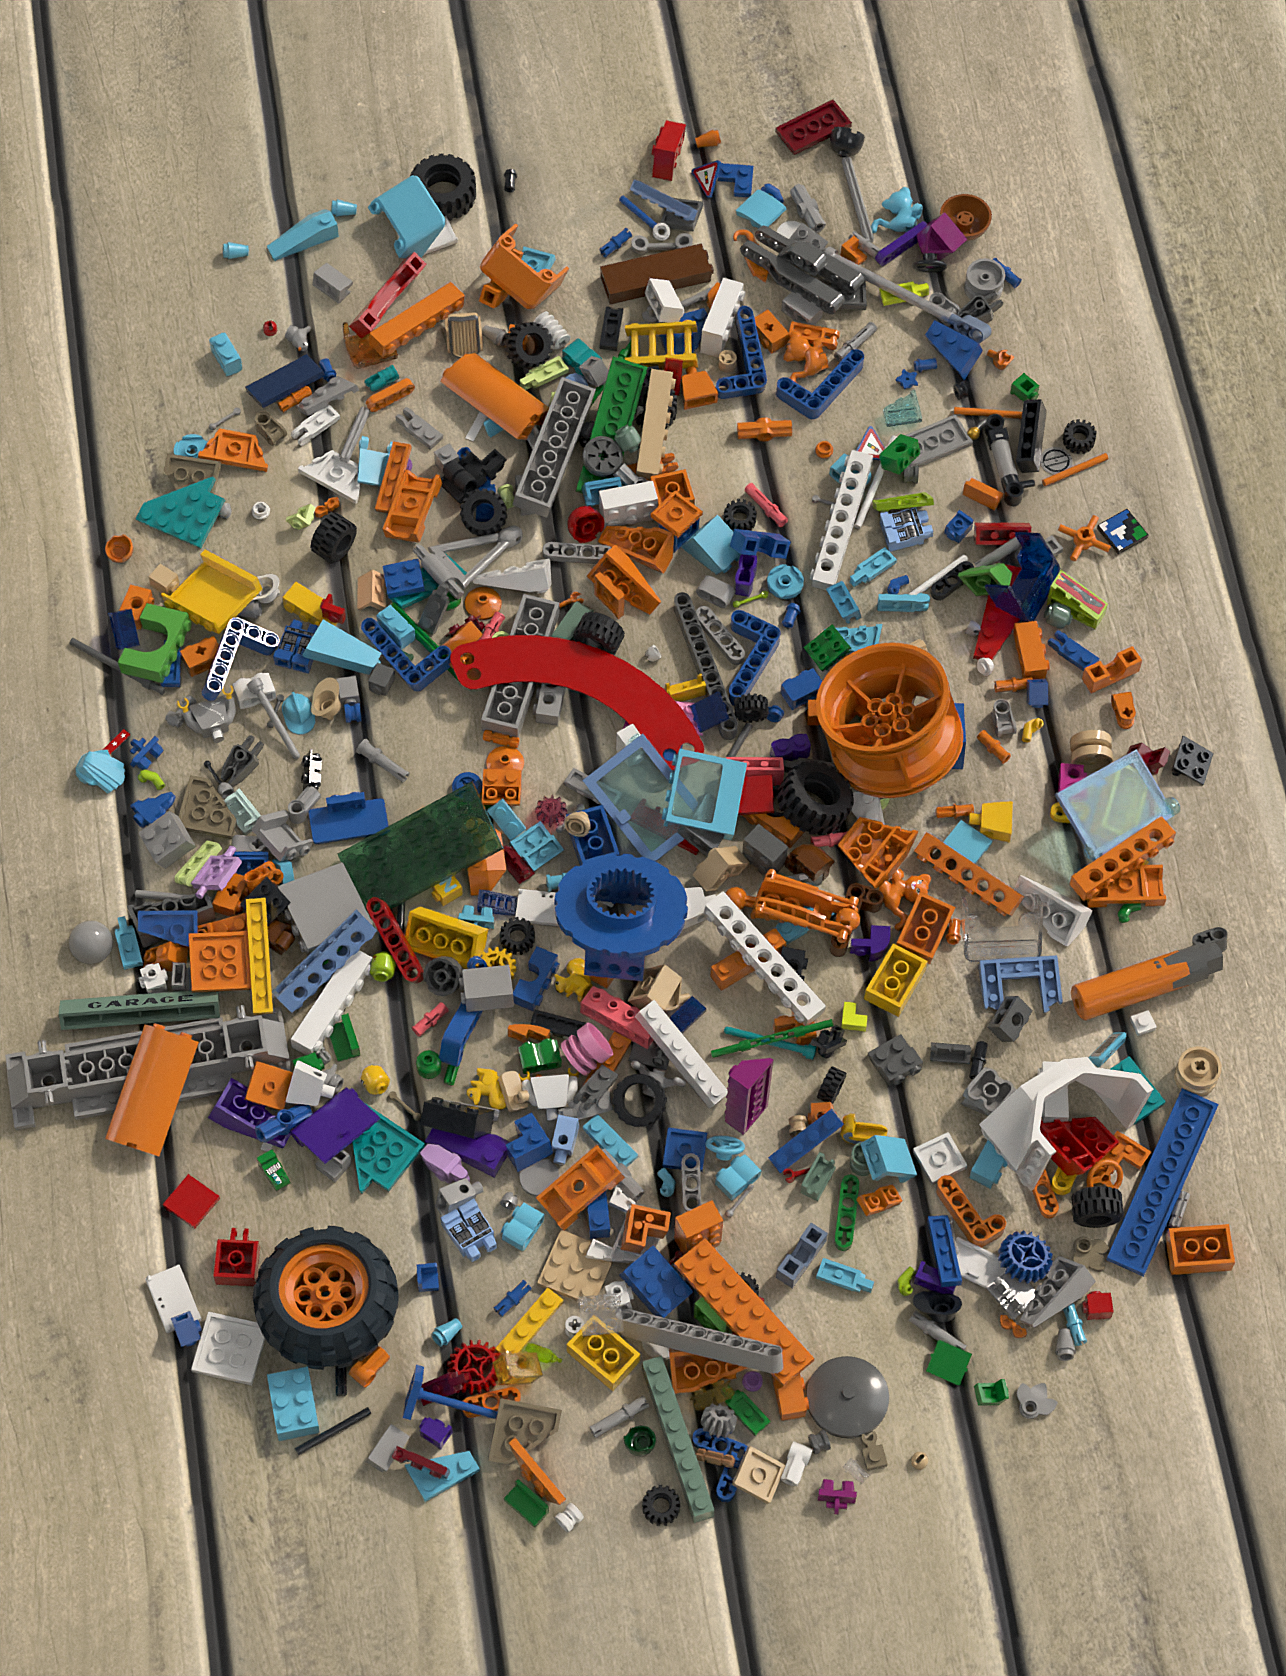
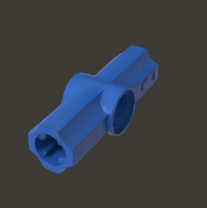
[254,1104,313,1143]

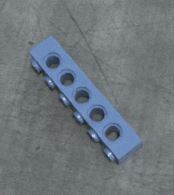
[272,909,377,1013]

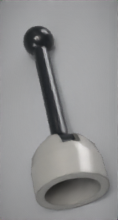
[204,760,234,799]

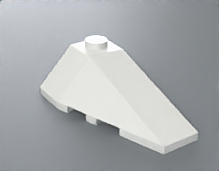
[1014,875,1093,946]

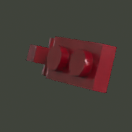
[421,1371,472,1406]
[392,1446,450,1479]

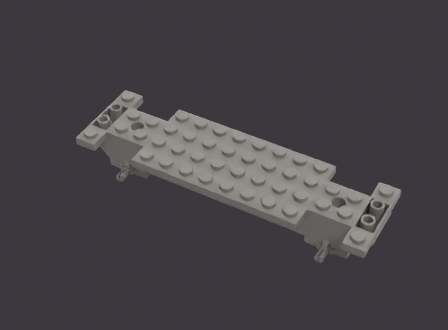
[5,1005,292,1130]

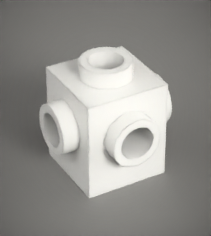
[138,963,168,994]
[603,1281,634,1316]

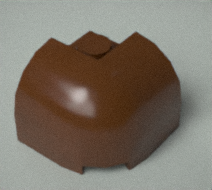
[785,844,835,882]

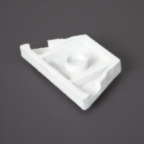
[298,450,361,504]

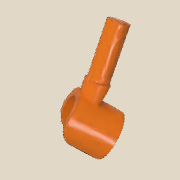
[559,592,584,608]

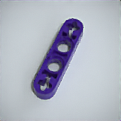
[875,221,927,266]

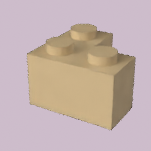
[693,846,750,892]

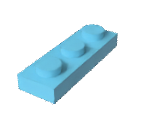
[583,1114,638,1167]

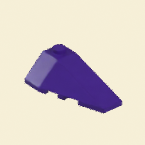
[208,1078,291,1149]
[425,1128,510,1178]

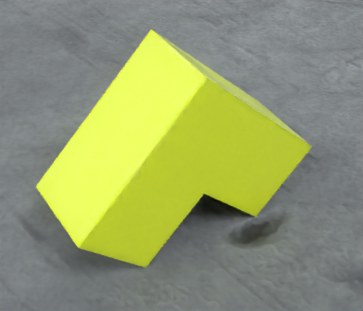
[841,1001,867,1032]

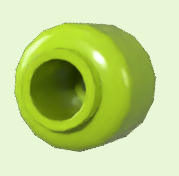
[370,952,396,982]

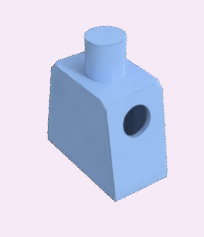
[552,1115,579,1165]

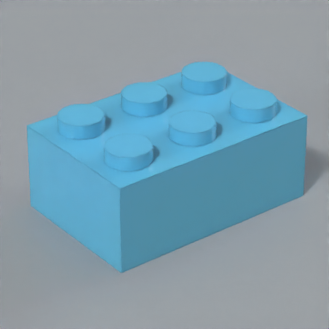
[267,1367,320,1441]

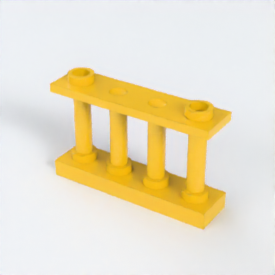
[625,320,698,370]

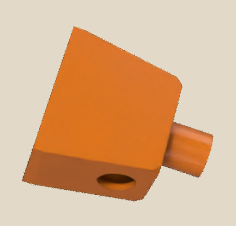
[681,366,718,410]

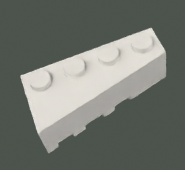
[700,278,745,358]

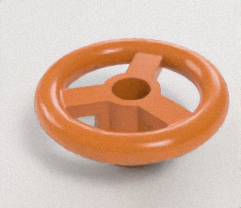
[1086,1159,1123,1189]

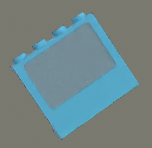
[661,749,747,840]

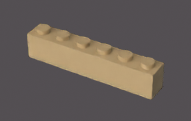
[636,369,675,479]

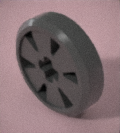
[582,436,623,477]

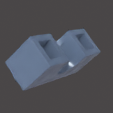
[776,1223,828,1289]

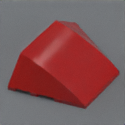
[1040,1117,1119,1176]

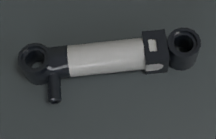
[985,414,1035,507]

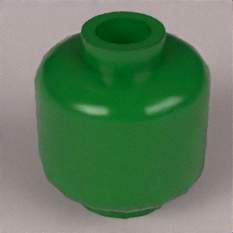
[416,1050,442,1079]

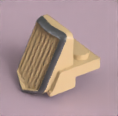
[445,313,483,358]

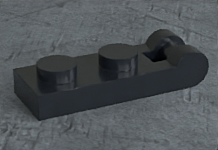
[600,306,624,351]

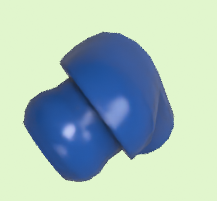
[761,183,784,203]

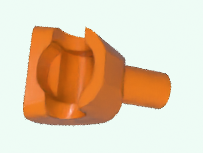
[987,349,1015,370]

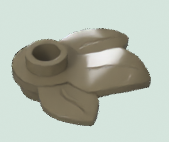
[1073,1237,1110,1271]

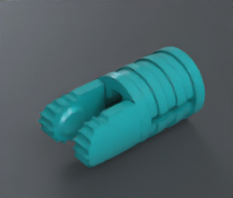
[364,365,399,392]

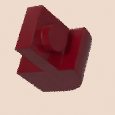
[1126,742,1170,775]

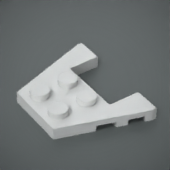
[585,1187,660,1264]

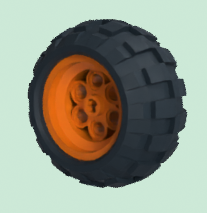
[253,1226,399,1370]

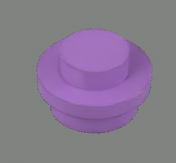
[742,1371,763,1392]

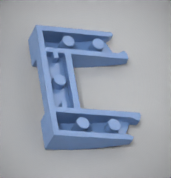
[978,955,1063,1013]

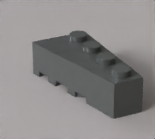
[127,892,216,948]

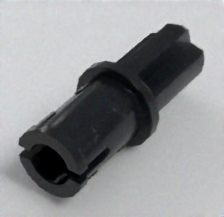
[969,1041,988,1080]

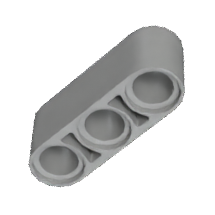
[682,1153,701,1212]

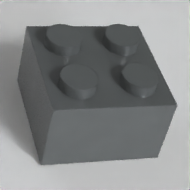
[742,824,788,876]

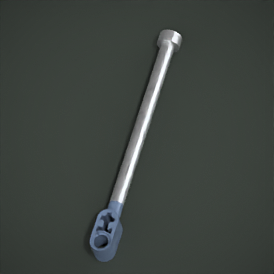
[824,246,992,343]

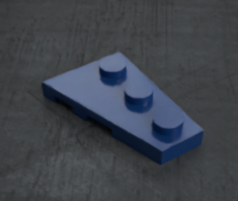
[138,910,198,947]

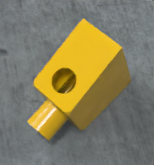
[969,801,1013,842]

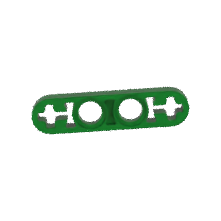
[834,1174,860,1251]

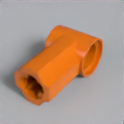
[349,1346,390,1388]

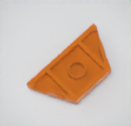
[198,429,268,472]
[509,1438,566,1505]

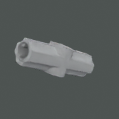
[790,184,825,233]
[602,1149,645,1203]

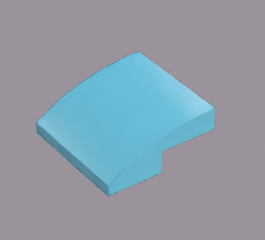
[736,189,786,228]
[509,821,564,872]

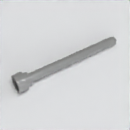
[247,678,300,759]

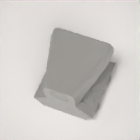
[961,1067,1017,1116]

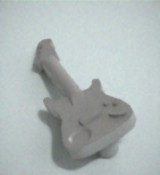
[642,288,712,324]

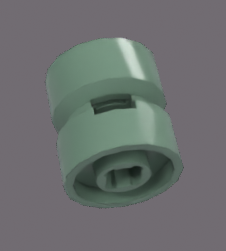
[849,1142,870,1176]

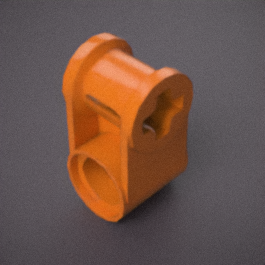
[1111,692,1136,729]
[244,861,284,893]

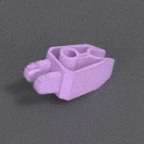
[420,1144,470,1184]

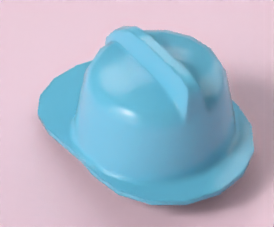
[282,692,315,734]

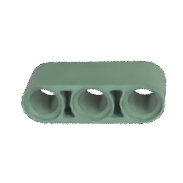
[551,601,594,641]

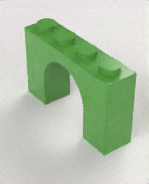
[118,603,192,683]

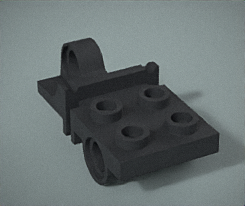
[441,449,507,504]

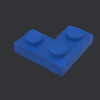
[718,163,754,198]

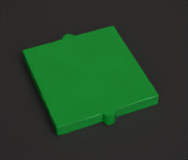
[926,1340,972,1385]

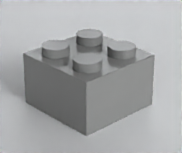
[139,811,196,869]

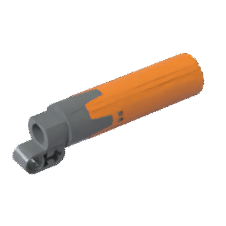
[1071,927,1228,1021]

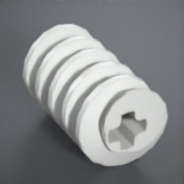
[534,311,571,350]

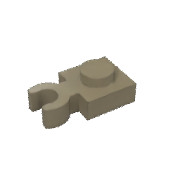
[861,1431,888,1471]

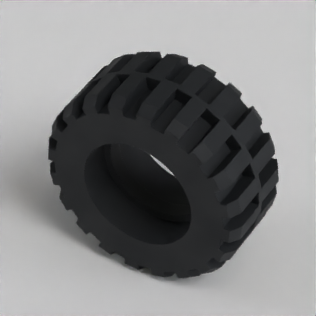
[410,153,476,221]
[777,761,854,835]

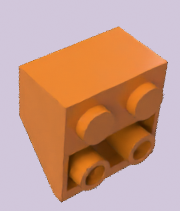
[482,769,522,806]

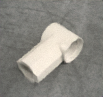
[781,1441,813,1486]

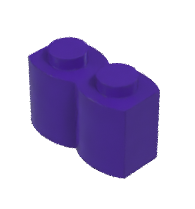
[734,554,757,597]
[770,734,811,761]

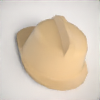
[311,678,341,721]

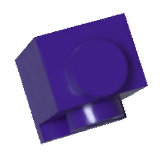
[419,1417,453,1450]

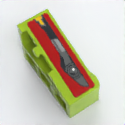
[1046,570,1108,630]

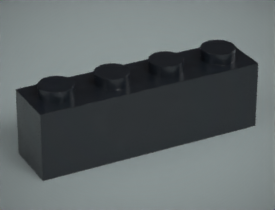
[1016,399,1047,473]

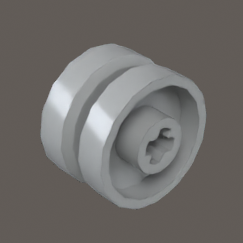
[964,258,1005,304]

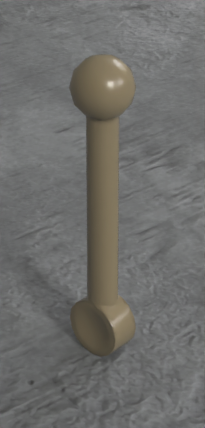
[389,1091,421,1121]

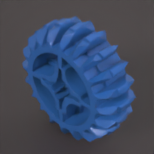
[998,1230,1053,1284]

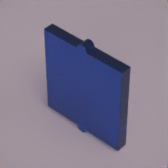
[690,692,730,733]

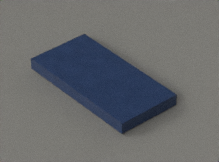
[245,354,325,408]

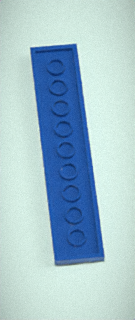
[1106,1088,1219,1277]

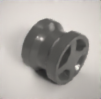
[903,465,919,484]
[808,1430,831,1455]

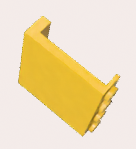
[161,549,262,635]

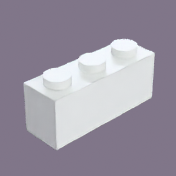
[645,278,684,323]
[1037,1061,1069,1123]

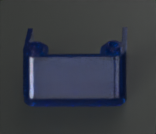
[985,532,1061,622]

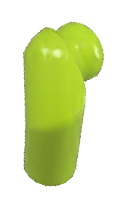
[138,770,166,790]

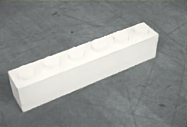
[291,951,373,1055]
[635,1000,728,1109]

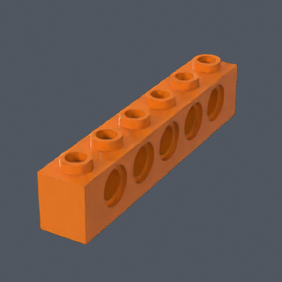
[1069,816,1176,901]
[914,832,1024,916]

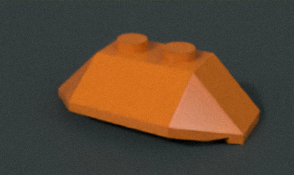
[460,818,506,896]

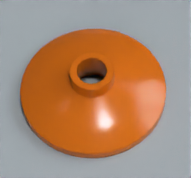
[465,587,502,620]
[486,746,524,770]

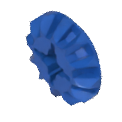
[452,772,483,799]

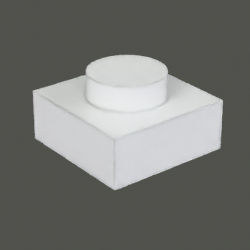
[1130,1010,1156,1036]

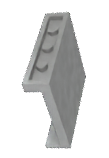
[278,862,373,957]

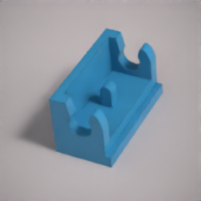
[581,477,622,506]
[826,581,862,624]

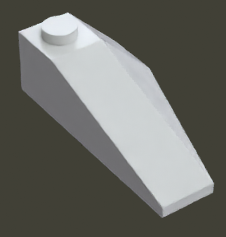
[473,559,551,593]

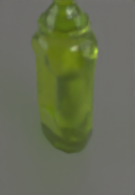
[524,1343,562,1363]

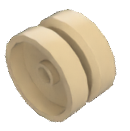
[1070,730,1113,773]
[1174,1046,1222,1096]

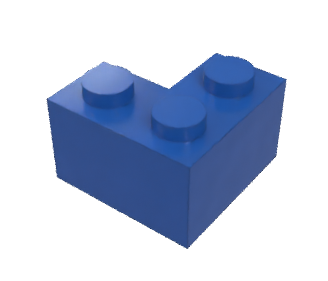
[506,1112,553,1172]

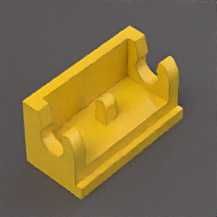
[664,674,706,702]

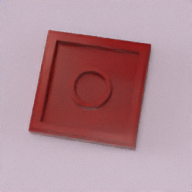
[738,775,774,815]
[163,1174,220,1229]

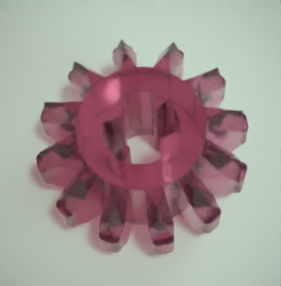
[535,794,568,828]

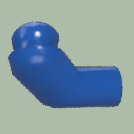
[887,575,909,594]

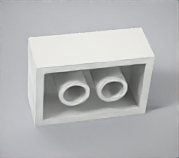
[599,481,658,529]

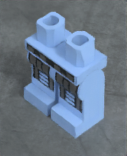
[879,507,933,552]
[440,1199,497,1262]

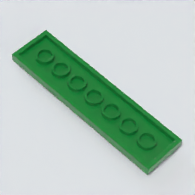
[575,356,647,494]

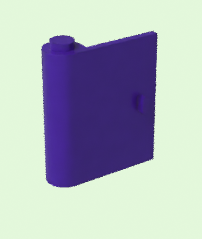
[290,1087,380,1164]

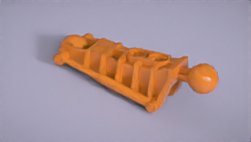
[725,869,860,943]

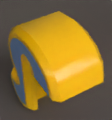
[840,1114,888,1145]

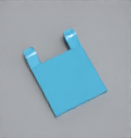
[357,436,393,487]

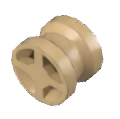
[718,350,737,373]
[789,1115,808,1137]

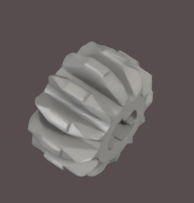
[701,1403,737,1438]

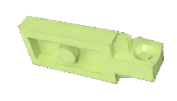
[520,356,569,390]

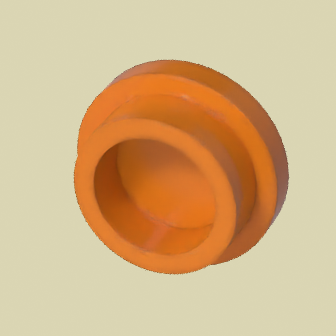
[815,441,833,459]

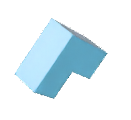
[272,859,294,885]

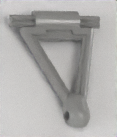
[413,525,523,600]

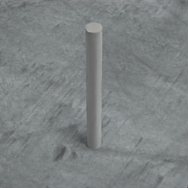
[135,890,214,903]

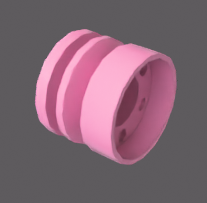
[561,1022,613,1076]

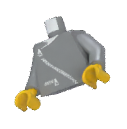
[176,685,236,743]

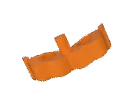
[315,497,339,518]
[1000,1314,1027,1338]

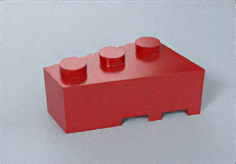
[651,120,686,181]

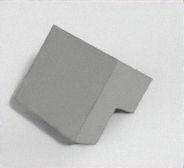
[171,963,191,992]
[315,1150,351,1183]

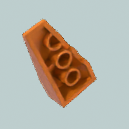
[598,526,674,574]
[587,545,661,615]
[669,1348,748,1394]

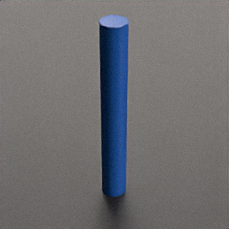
[619,195,657,229]

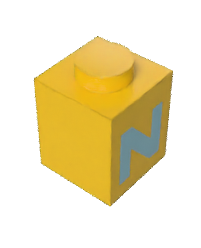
[431,872,463,906]

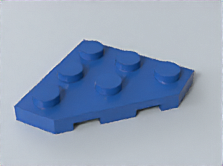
[658,308,708,355]

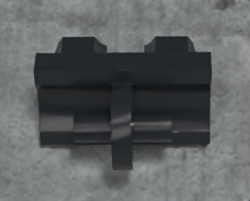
[810,1025,847,1059]

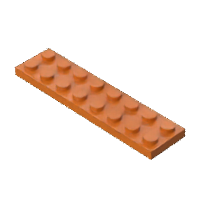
[674,1238,815,1387]

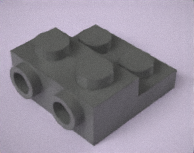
[867,1034,923,1087]

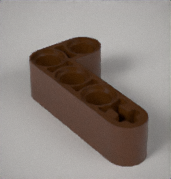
[830,883,883,957]

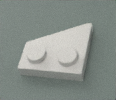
[851,791,885,825]

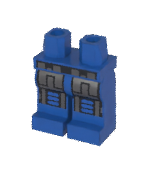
[273,619,319,674]

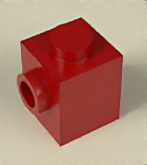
[1081,1291,1114,1320]

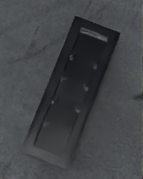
[530,1009,586,1040]

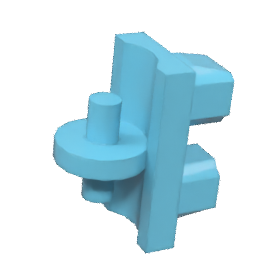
[458,905,495,929]

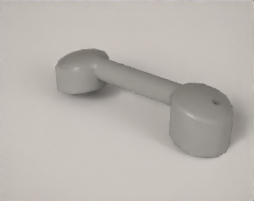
[631,233,693,255]

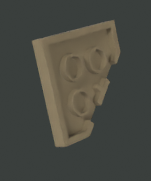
[163,453,221,494]
[179,775,237,839]
[488,1398,562,1465]

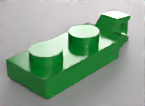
[721,1384,771,1436]

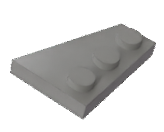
[297,376,359,416]

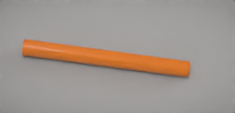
[954,407,1022,419]
[1042,453,1109,486]

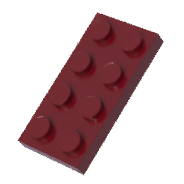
[775,99,852,155]

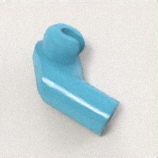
[657,1168,676,1197]

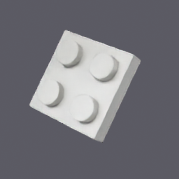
[913,1132,968,1185]

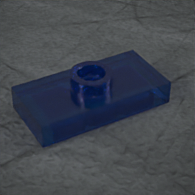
[669,996,707,1034]

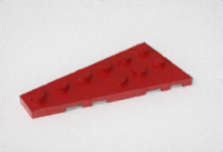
[973,562,1050,661]

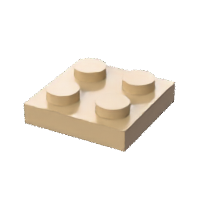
[732,1446,786,1504]

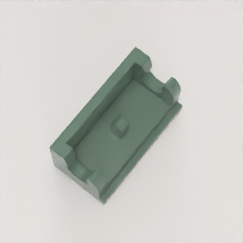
[800,1152,836,1202]

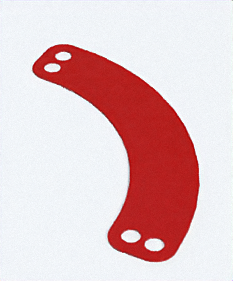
[450,635,704,770]

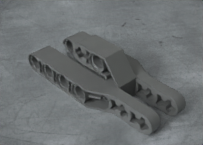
[740,225,865,315]

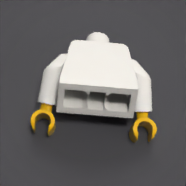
[519,1068,579,1120]

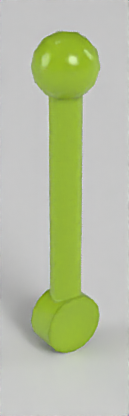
[733,590,768,608]

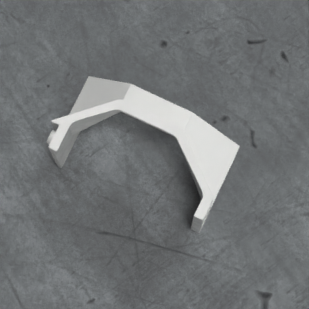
[979,1057,1153,1191]

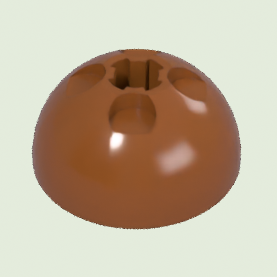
[940,194,992,241]

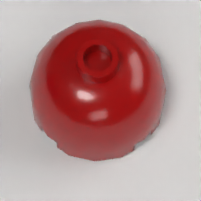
[567,506,605,543]

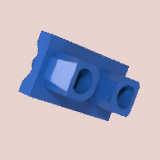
[130,736,164,770]

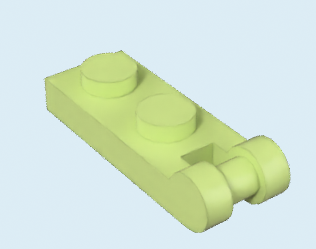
[174,840,222,887]

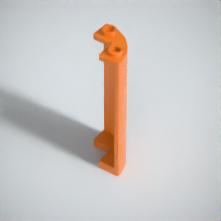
[440,353,549,440]
[105,1023,199,1156]

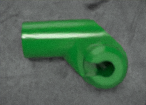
[1117,903,1141,923]

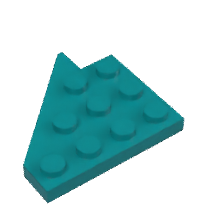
[135,477,225,549]
[353,1103,425,1194]

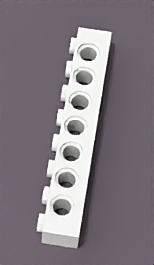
[810,450,873,590]
[704,891,826,1026]

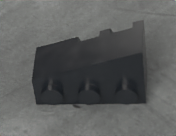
[420,1097,495,1139]

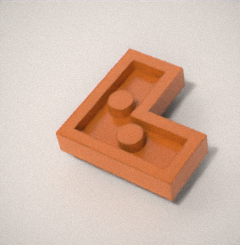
[1099,1130,1151,1174]

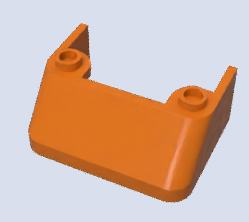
[480,224,569,309]

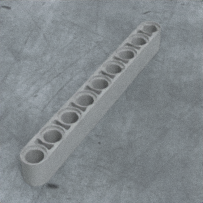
[616,1309,783,1373]

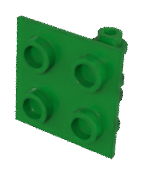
[803,624,851,672]

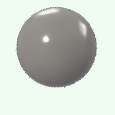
[69,921,113,964]

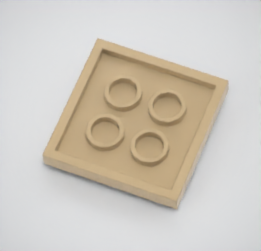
[537,1230,613,1308]

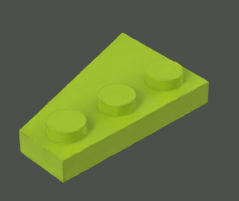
[872,492,934,513]

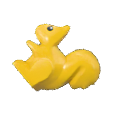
[554,958,593,1003]
[466,1068,507,1110]

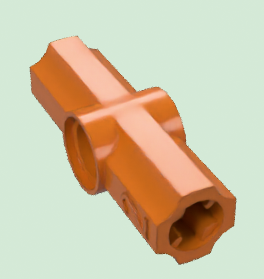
[737,417,792,441]

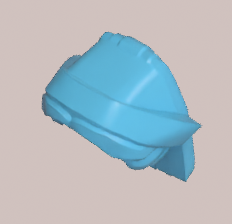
[76,750,125,794]

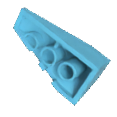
[267,209,339,261]

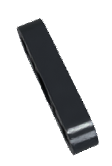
[930,561,974,601]

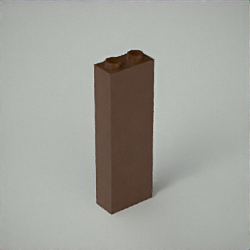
[600,243,714,305]

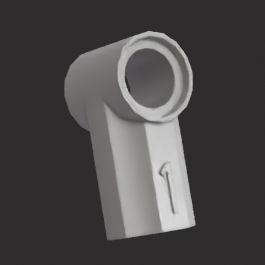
[613,463,648,486]
[288,786,321,824]

